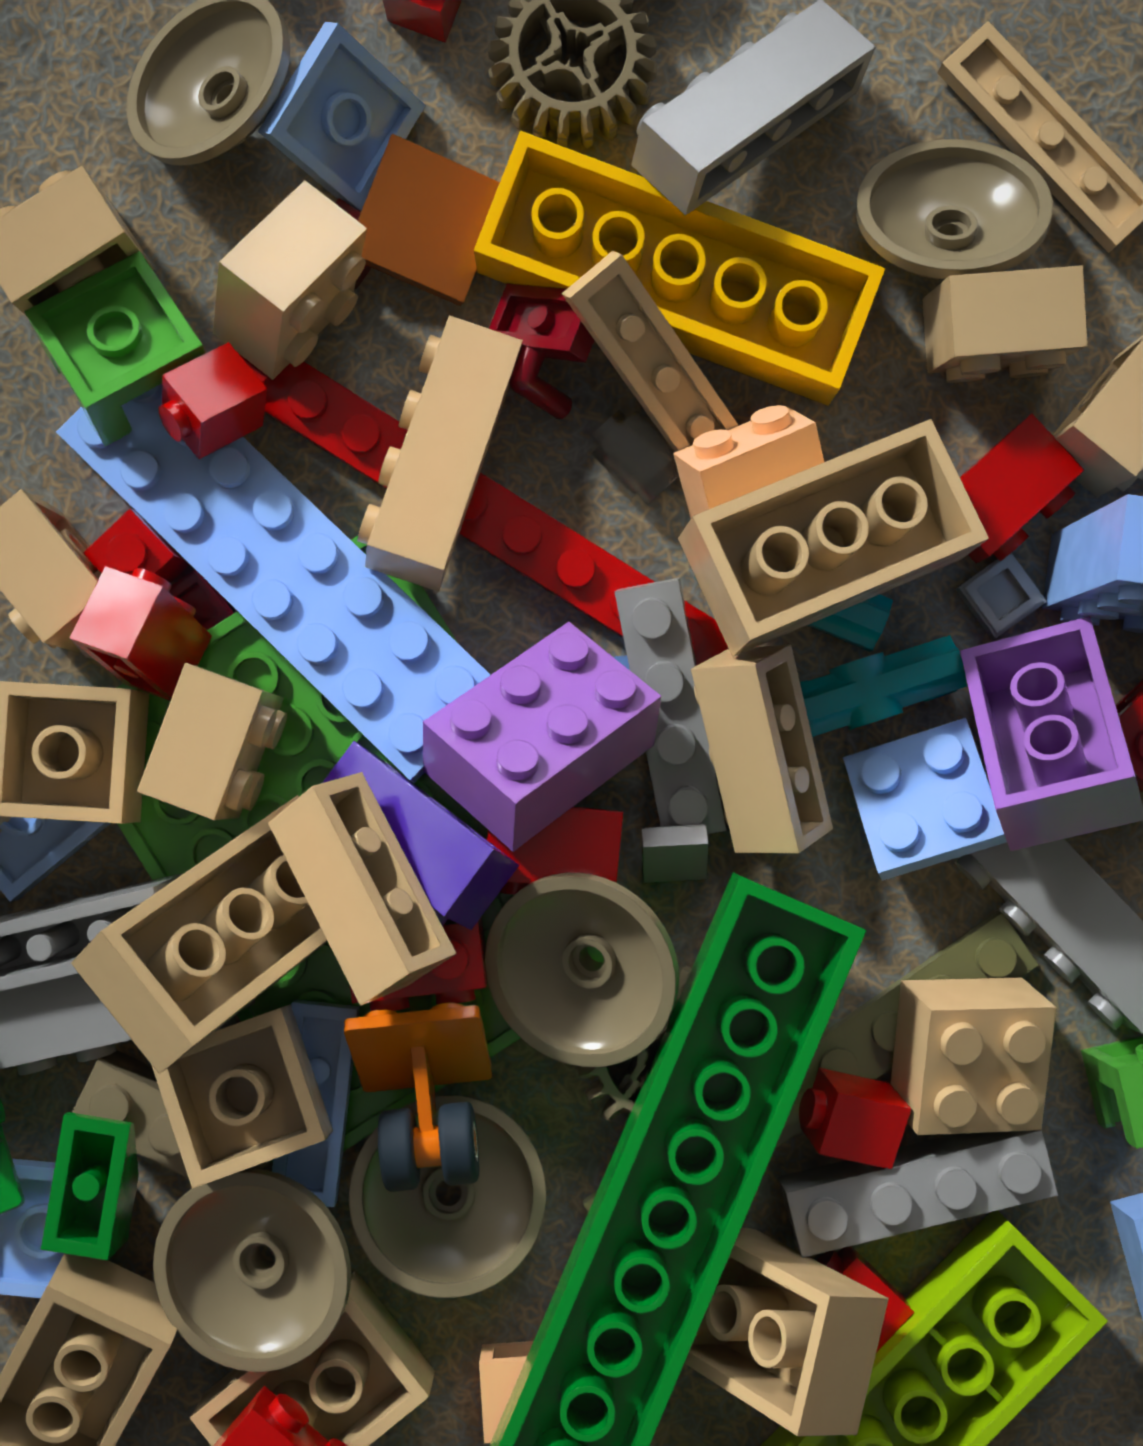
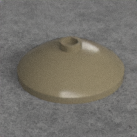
[127,0,290,166]
[856,139,1053,281]
[485,873,679,1067]
[349,1095,546,1298]
[153,1168,351,1372]

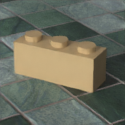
[691,644,833,853]
[268,772,456,1006]

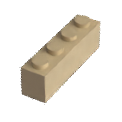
[357,315,523,592]

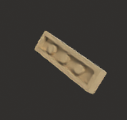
[937,21,1143,253]
[562,251,739,452]

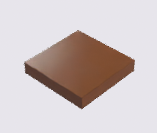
[358,133,500,306]

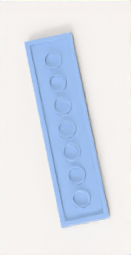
[56,384,490,783]

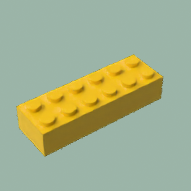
[474,130,886,406]

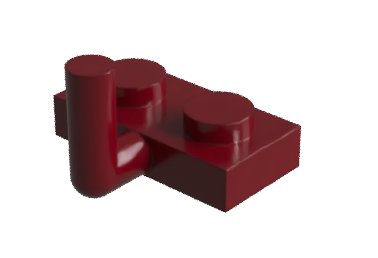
[489,283,595,419]

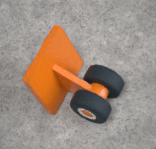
[344,1003,492,1192]

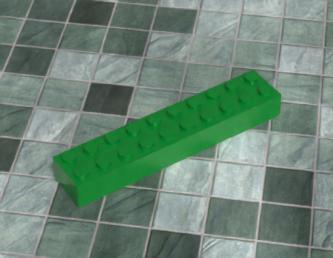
[489,872,867,1446]

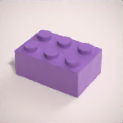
[960,616,1143,851]
[423,622,661,851]

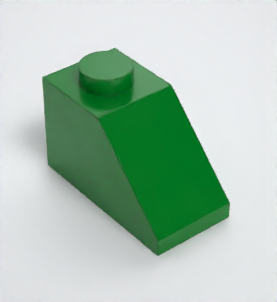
[41,1112,139,1261]

